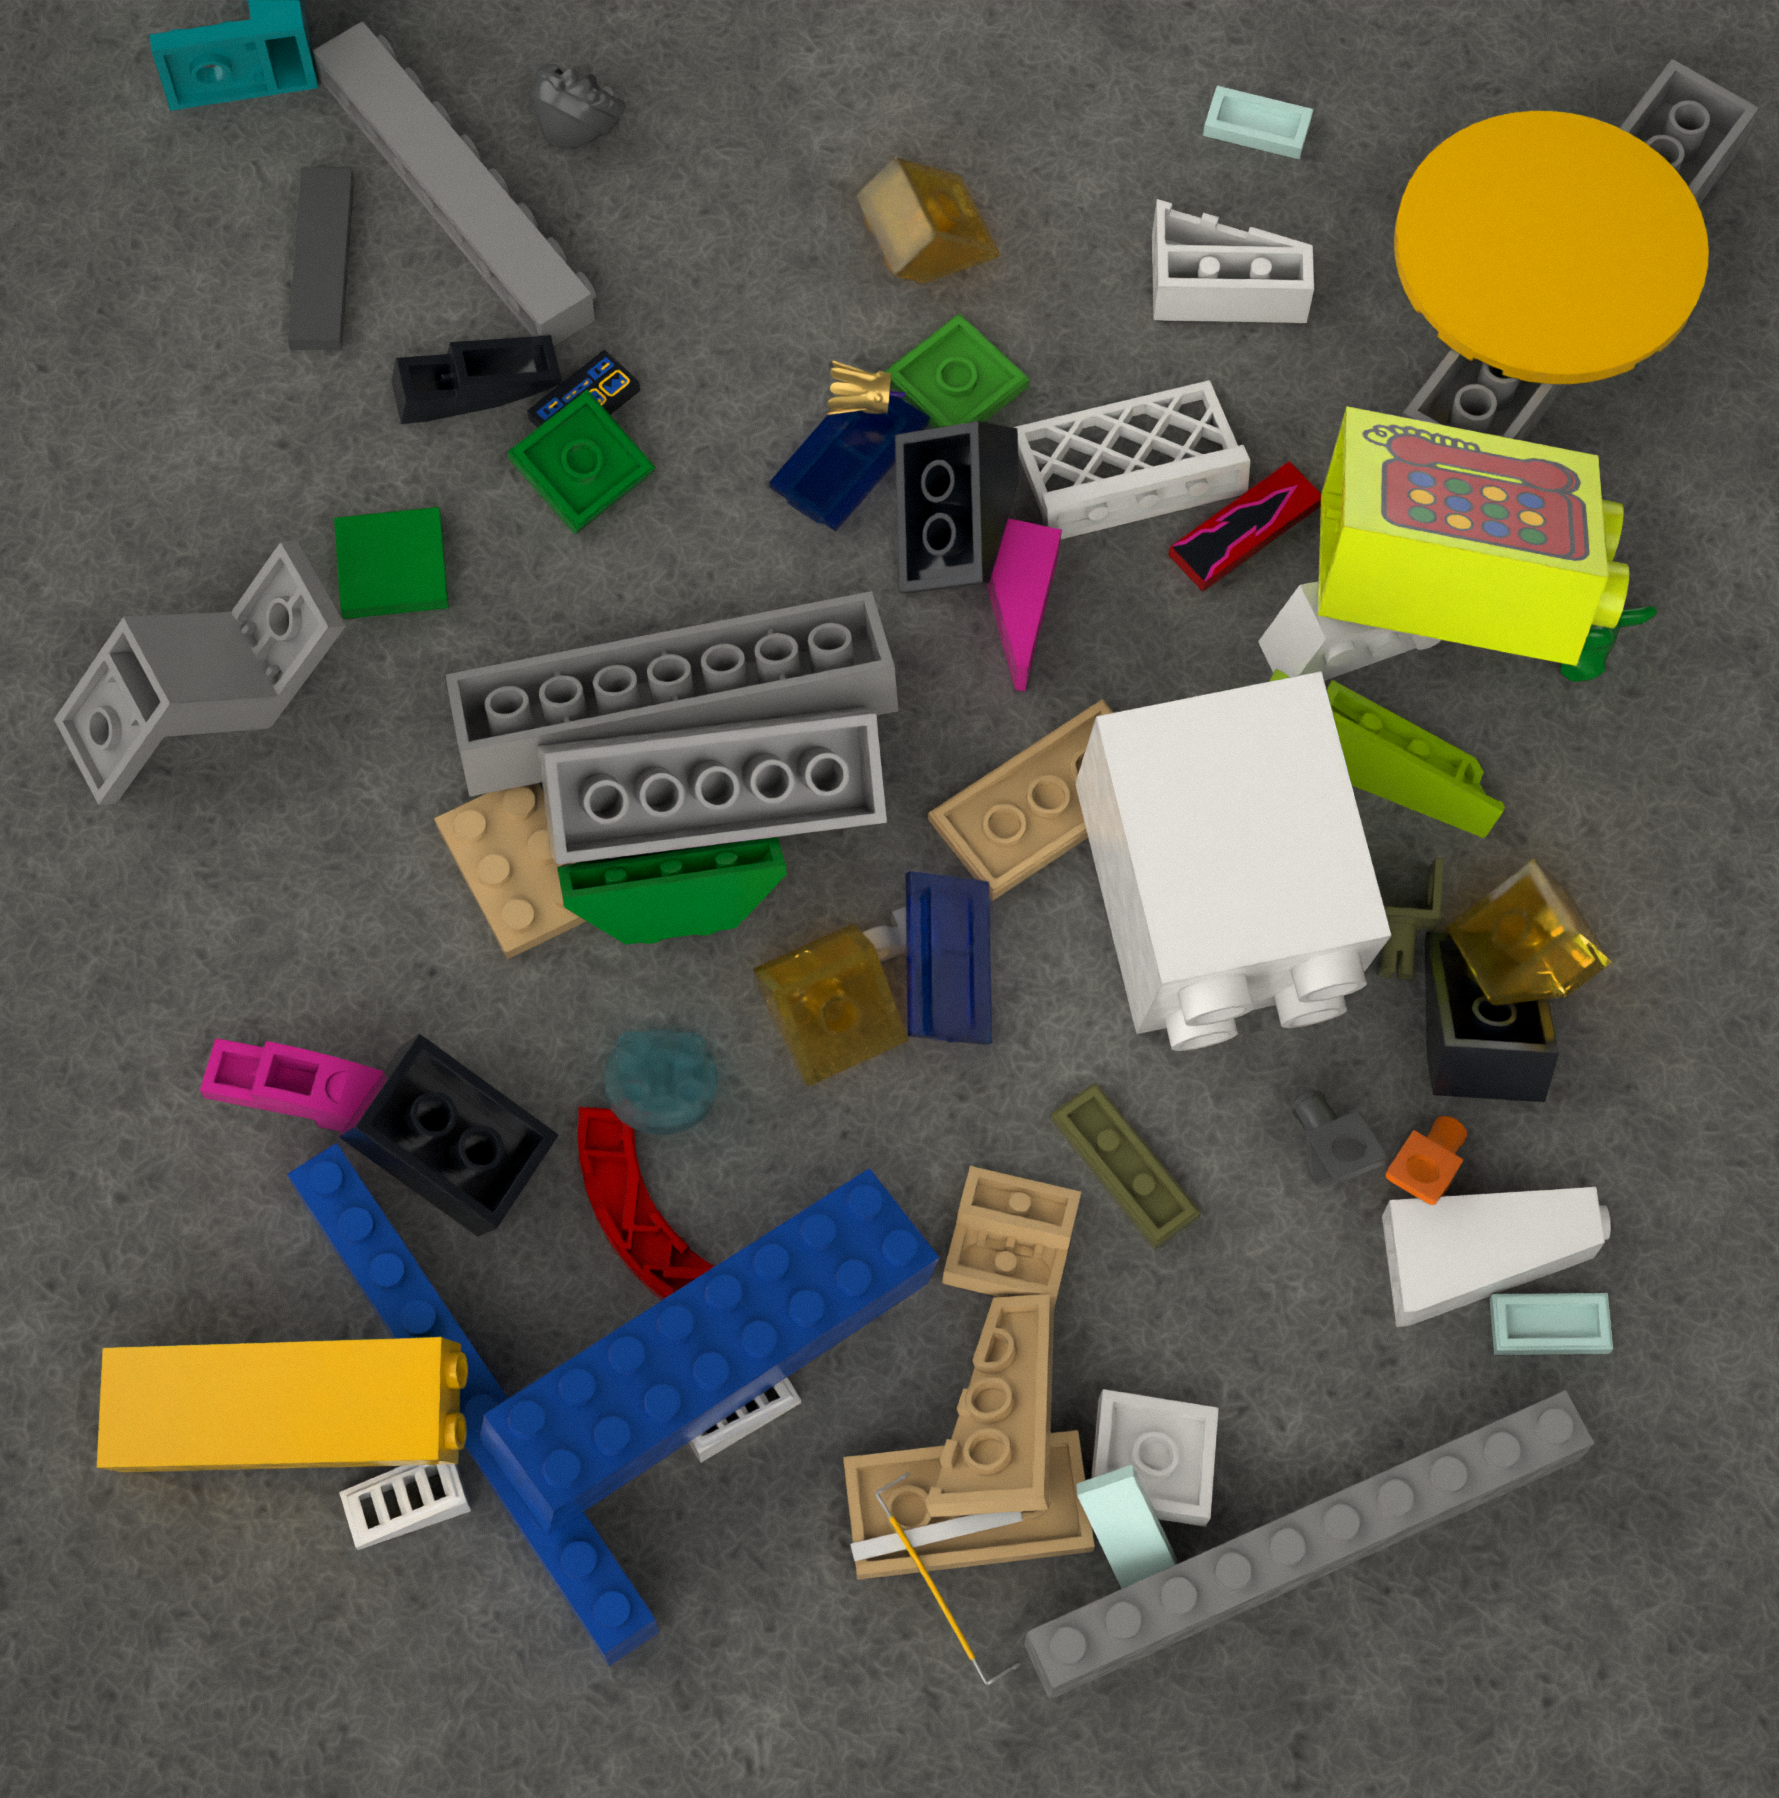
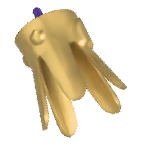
[827,360,906,415]

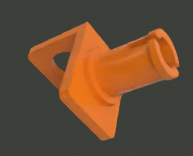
[1385,1116,1468,1205]

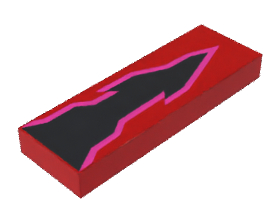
[1169,461,1321,592]

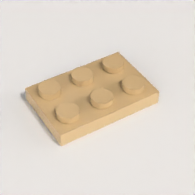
[434,783,586,960]

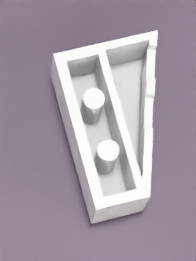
[1152,199,1314,323]
[1258,581,1442,681]

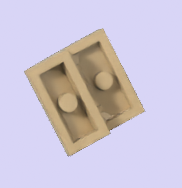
[942,1166,1081,1309]

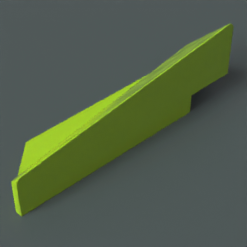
[1268,669,1505,838]

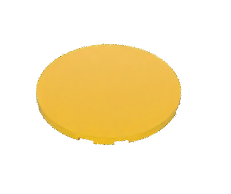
[1394,111,1709,384]

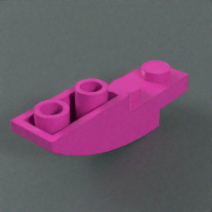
[200,1038,383,1132]

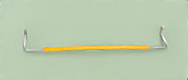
[876,1472,1021,1685]

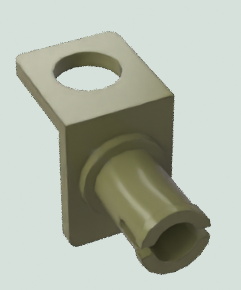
[1378,857,1444,980]

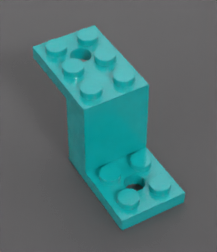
[149,0,318,111]

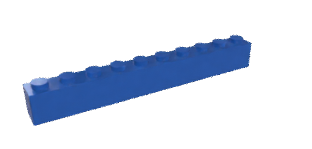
[287,1143,659,1666]

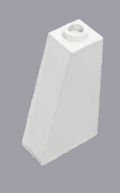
[1382,1187,1611,1327]

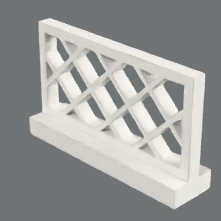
[1012,380,1250,539]

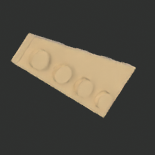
[925,1294,1054,1517]

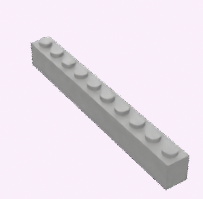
[1024,1390,1594,1700]

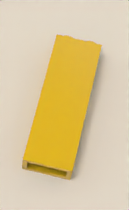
[97,1337,468,1472]

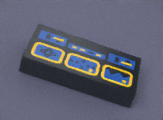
[527,349,640,428]

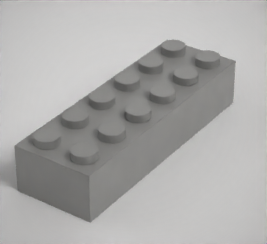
[538,706,887,865]

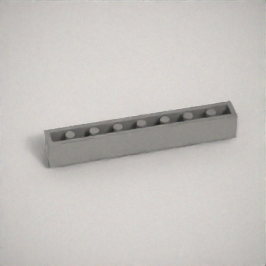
[312,21,596,346]

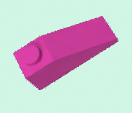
[986,518,1062,692]

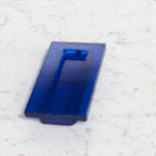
[769,396,930,532]
[905,871,992,1045]

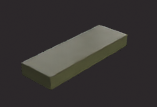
[1050,1082,1201,1250]

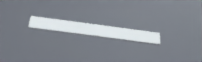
[850,1511,1023,1561]

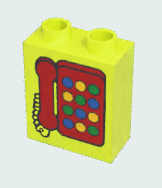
[1317,406,1629,666]

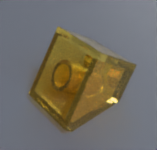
[856,157,1000,283]
[1446,859,1612,1005]
[753,923,909,1087]

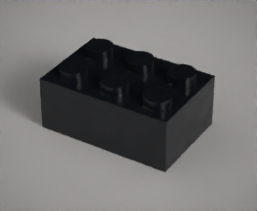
[338,1033,559,1236]

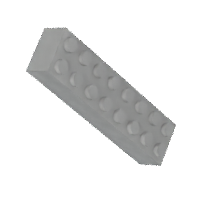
[445,591,899,796]

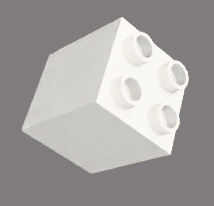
[1075,672,1391,1051]

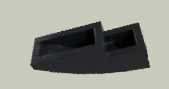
[391,335,562,424]

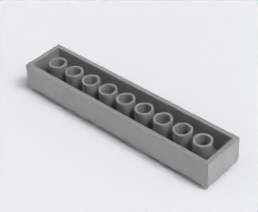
[1402,59,1759,441]

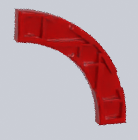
[577,1106,715,1301]

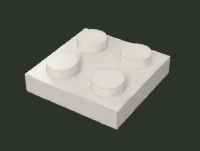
[1091,1389,1218,1527]

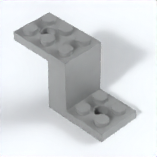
[54,541,346,805]

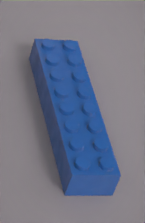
[480,1168,940,1535]

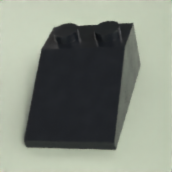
[895,421,1019,593]
[1425,932,1559,1102]

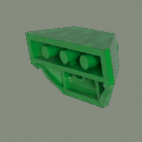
[557,837,787,945]

